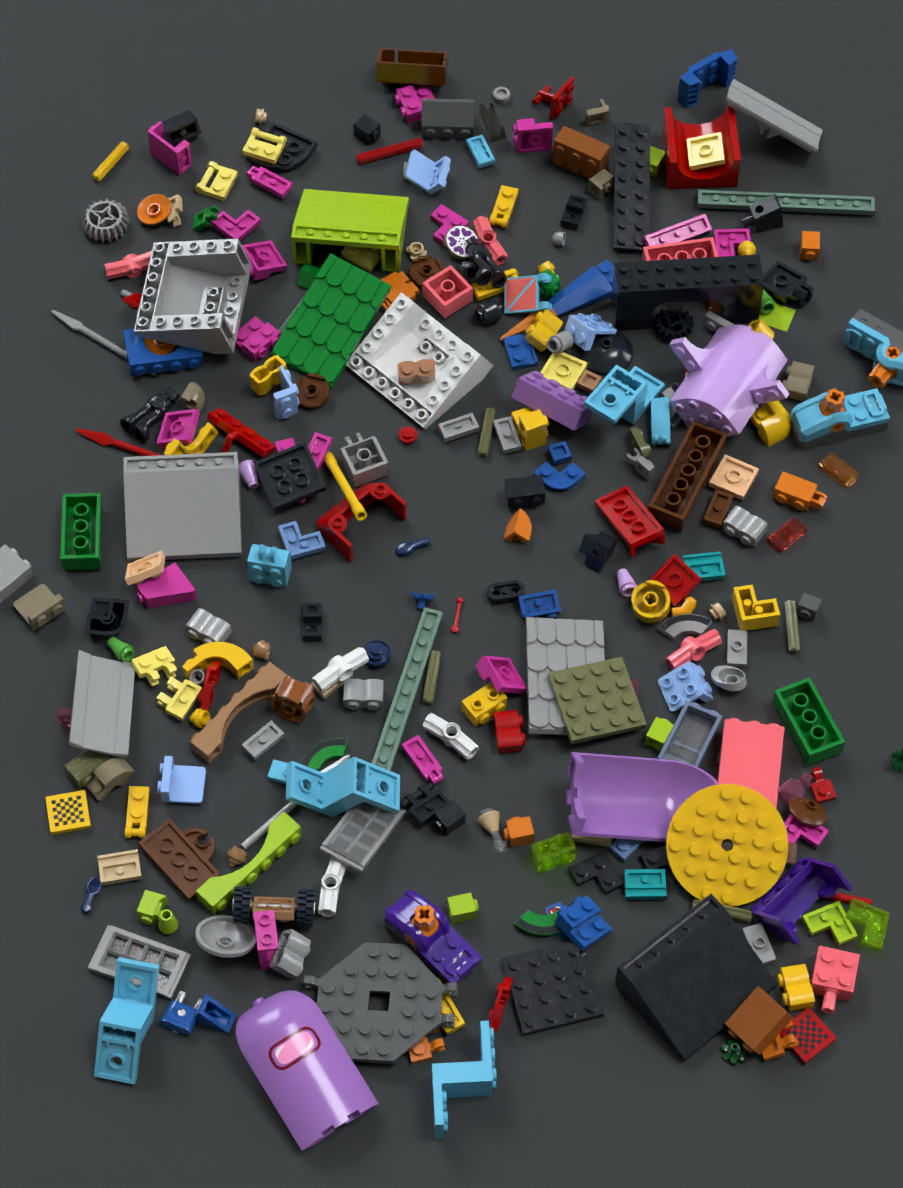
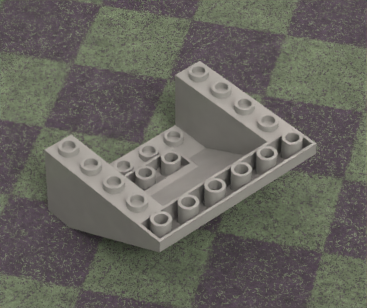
[134,239,252,354]
[124,452,242,562]

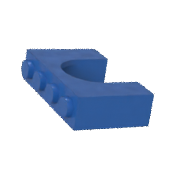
[123,329,203,376]

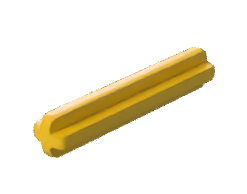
[92,141,129,182]

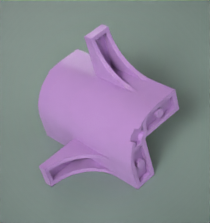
[669,325,789,437]

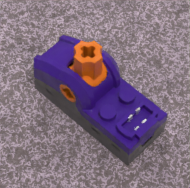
[385,890,483,988]

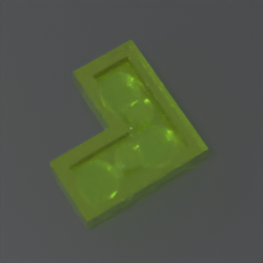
[846,898,890,951]

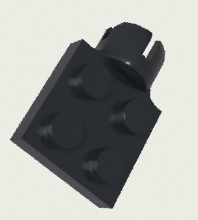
[763,260,814,306]

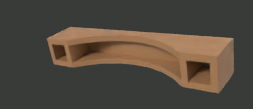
[190,662,287,764]

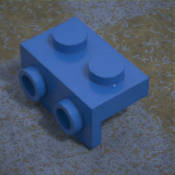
[518,589,562,619]

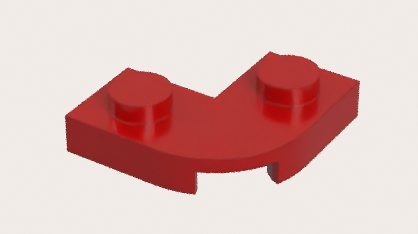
[199,661,222,710]
[488,977,513,1032]

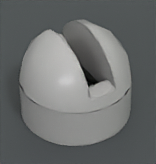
[552,232,566,246]
[189,669,206,686]

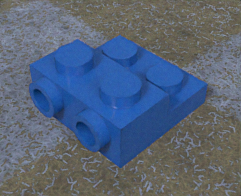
[555,896,612,951]

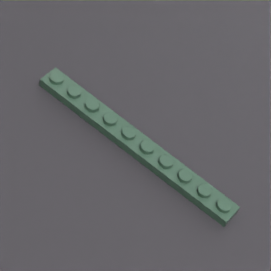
[698,190,875,215]
[372,607,443,771]

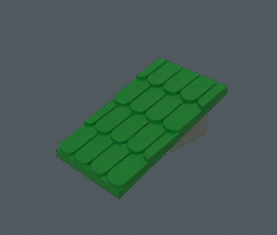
[271,253,391,389]

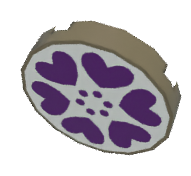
[444,225,479,260]

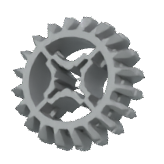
[81,199,129,243]

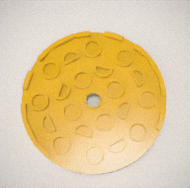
[666,784,788,906]

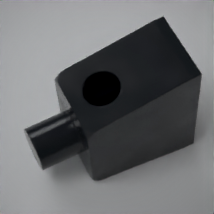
[741,194,784,233]

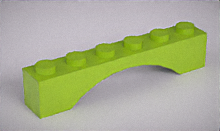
[196,811,301,915]

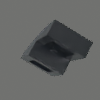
[560,195,588,230]
[302,603,322,641]

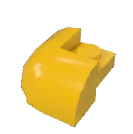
[750,400,792,447]

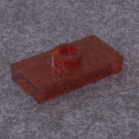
[767,517,808,553]

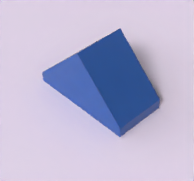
[197,994,236,1033]

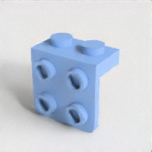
[405,150,451,195]
[564,313,617,351]
[273,366,300,420]
[658,661,713,712]
[157,756,206,804]

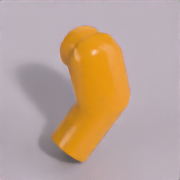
[671,597,696,617]

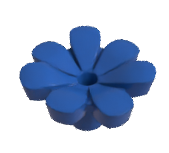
[410,591,435,609]

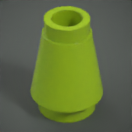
[158,909,179,934]

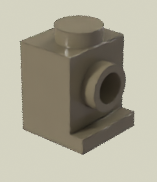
[588,169,614,201]

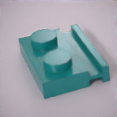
[683,551,726,581]
[624,869,667,900]

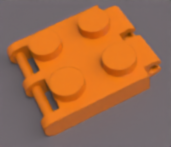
[381,271,420,312]

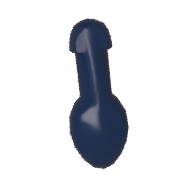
[395,537,431,556]
[81,876,101,914]

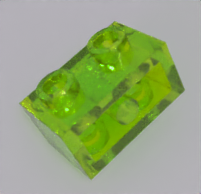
[530,831,576,872]

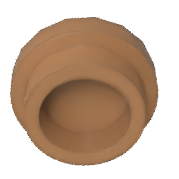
[251,640,271,660]
[227,846,248,867]

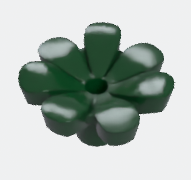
[890,748,903,773]
[721,1039,749,1066]

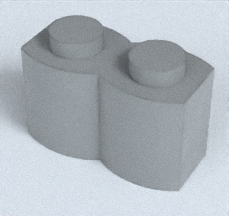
[723,506,768,547]
[186,608,232,644]
[343,679,384,711]
[270,929,311,979]

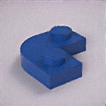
[533,462,586,492]

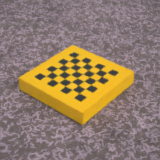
[45,790,91,835]

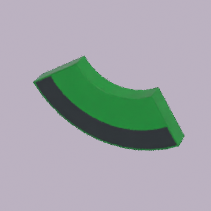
[300,738,348,771]
[514,910,563,937]

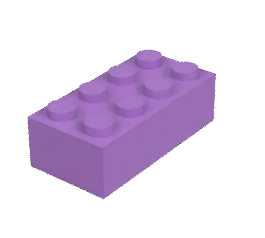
[511,371,593,430]

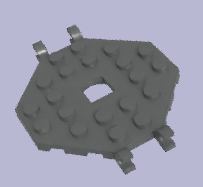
[304,942,458,1064]

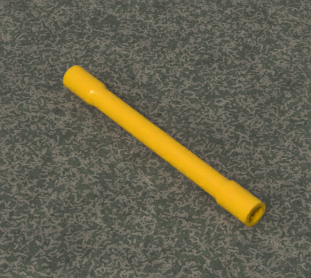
[324,452,367,521]

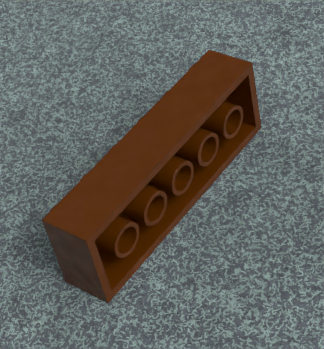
[648,421,727,532]

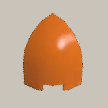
[503,508,532,543]

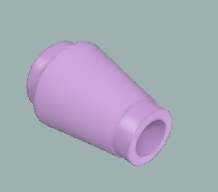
[239,460,260,489]
[616,569,637,597]

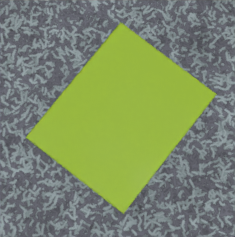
[759,303,796,332]

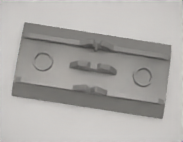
[726,79,823,152]
[69,650,135,757]

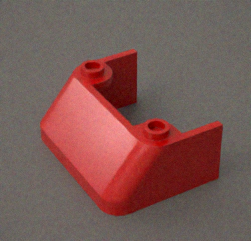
[317,483,407,562]

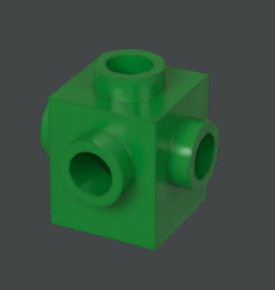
[539,269,560,301]

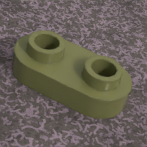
[628,426,651,459]

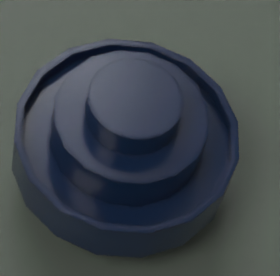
[363,640,391,668]

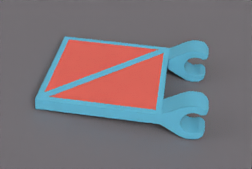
[504,273,552,314]

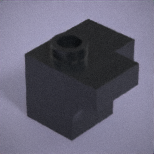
[579,532,618,571]

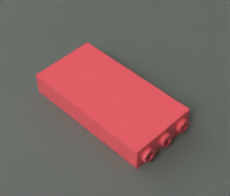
[717,718,784,808]

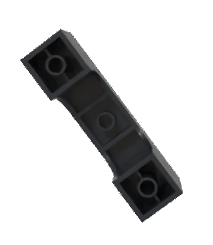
[611,254,764,331]

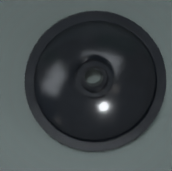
[579,331,633,376]

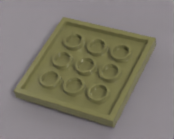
[547,657,647,744]

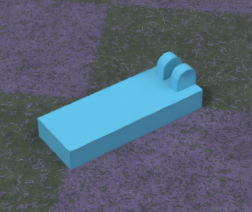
[651,397,671,447]

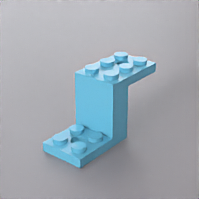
[584,365,665,425]
[286,757,400,817]
[94,957,160,1085]
[432,1021,497,1139]

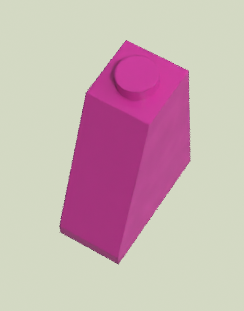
[136,563,197,608]

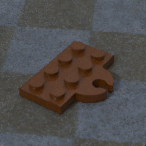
[138,819,221,901]

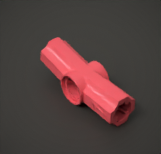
[473,216,508,266]
[104,251,152,280]
[665,629,722,671]

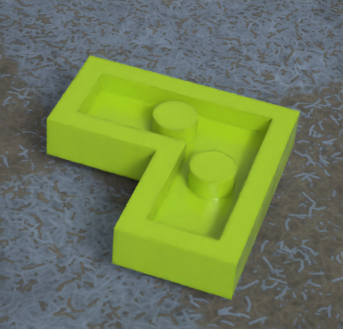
[802,901,858,946]

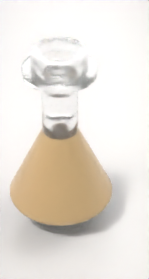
[477,808,508,853]

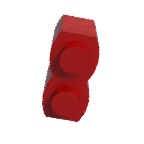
[494,710,526,754]

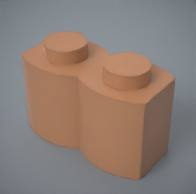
[397,359,435,385]

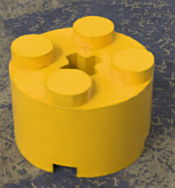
[631,580,670,623]

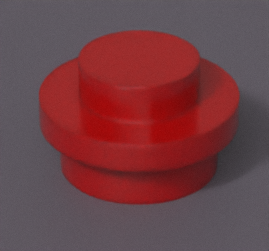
[399,427,417,445]

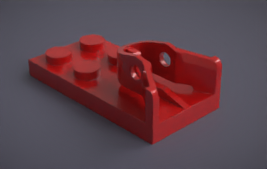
[594,486,666,558]

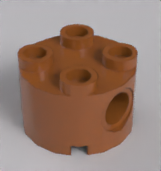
[270,676,315,722]

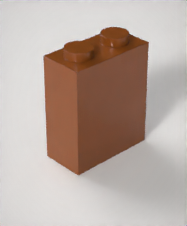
[725,986,793,1055]

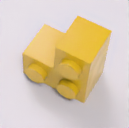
[511,407,549,451]
[732,585,780,631]

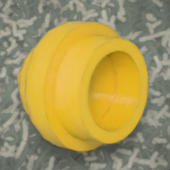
[738,241,756,256]
[537,261,555,274]
[189,708,210,728]

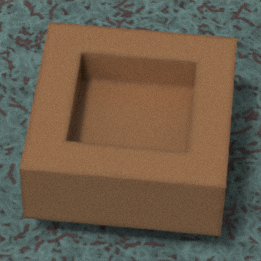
[577,370,602,393]

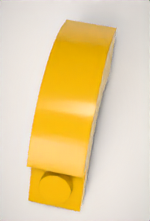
[182,642,254,680]

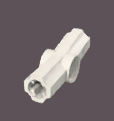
[312,647,369,692]
[422,713,479,760]
[318,857,348,917]

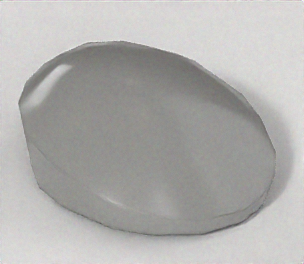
[711,665,747,692]

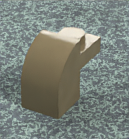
[87,758,135,801]

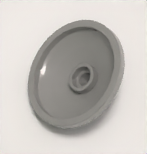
[195,915,257,958]

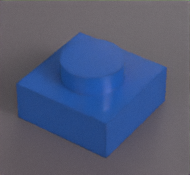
[548,441,572,465]

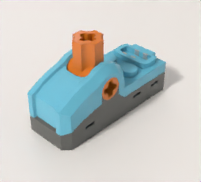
[843,308,903,388]
[791,388,890,450]

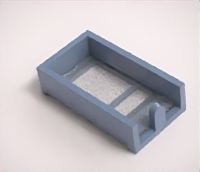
[658,700,723,768]

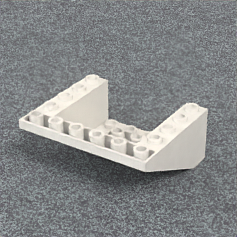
[346,292,494,429]

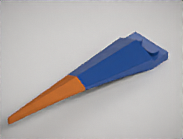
[499,259,614,342]

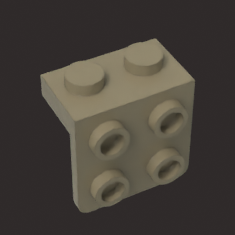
[13,584,66,631]

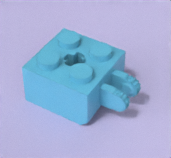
[247,544,292,587]

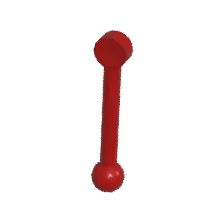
[451,597,464,634]

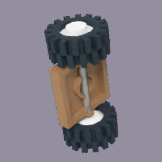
[232,886,315,927]

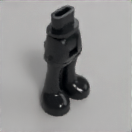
[466,238,507,288]
[120,387,180,443]

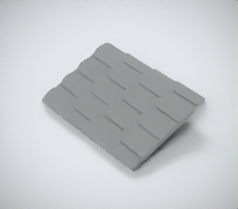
[526,617,607,737]

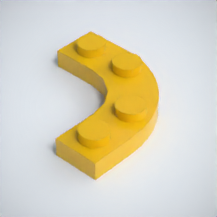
[164,422,218,455]

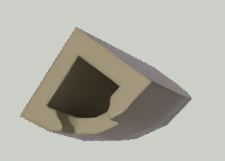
[181,382,206,412]

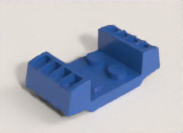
[677,49,738,108]

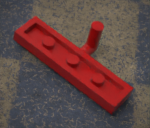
[207,408,276,457]

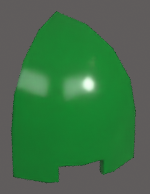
[296,263,320,289]

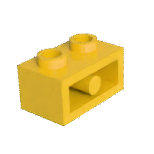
[461,682,507,727]

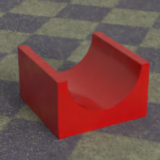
[662,105,741,189]

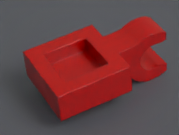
[810,766,836,804]

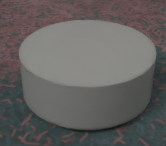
[493,87,510,104]

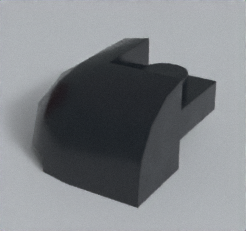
[85,597,130,636]

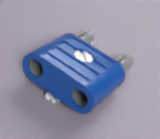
[160,991,202,1036]

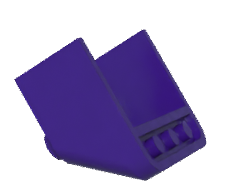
[752,857,853,945]

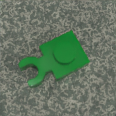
[193,205,219,232]

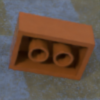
[553,126,610,179]

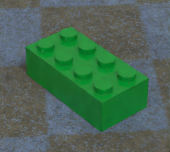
[60,493,103,571]
[772,677,845,766]

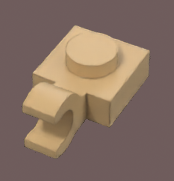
[167,194,182,228]

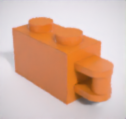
[773,471,827,512]

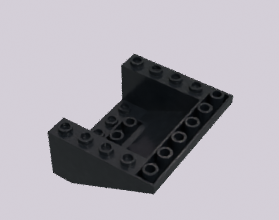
[615,894,777,1062]

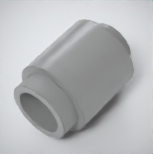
[547,331,573,353]

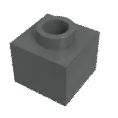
[797,592,822,621]

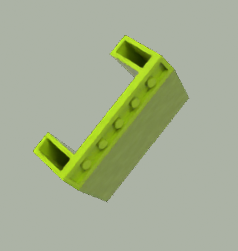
[291,189,409,272]

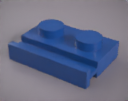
[503,333,538,371]

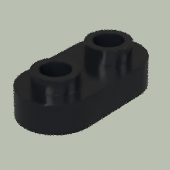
[487,580,525,603]

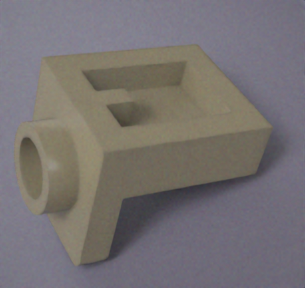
[586,99,610,127]

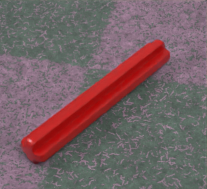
[356,138,423,164]

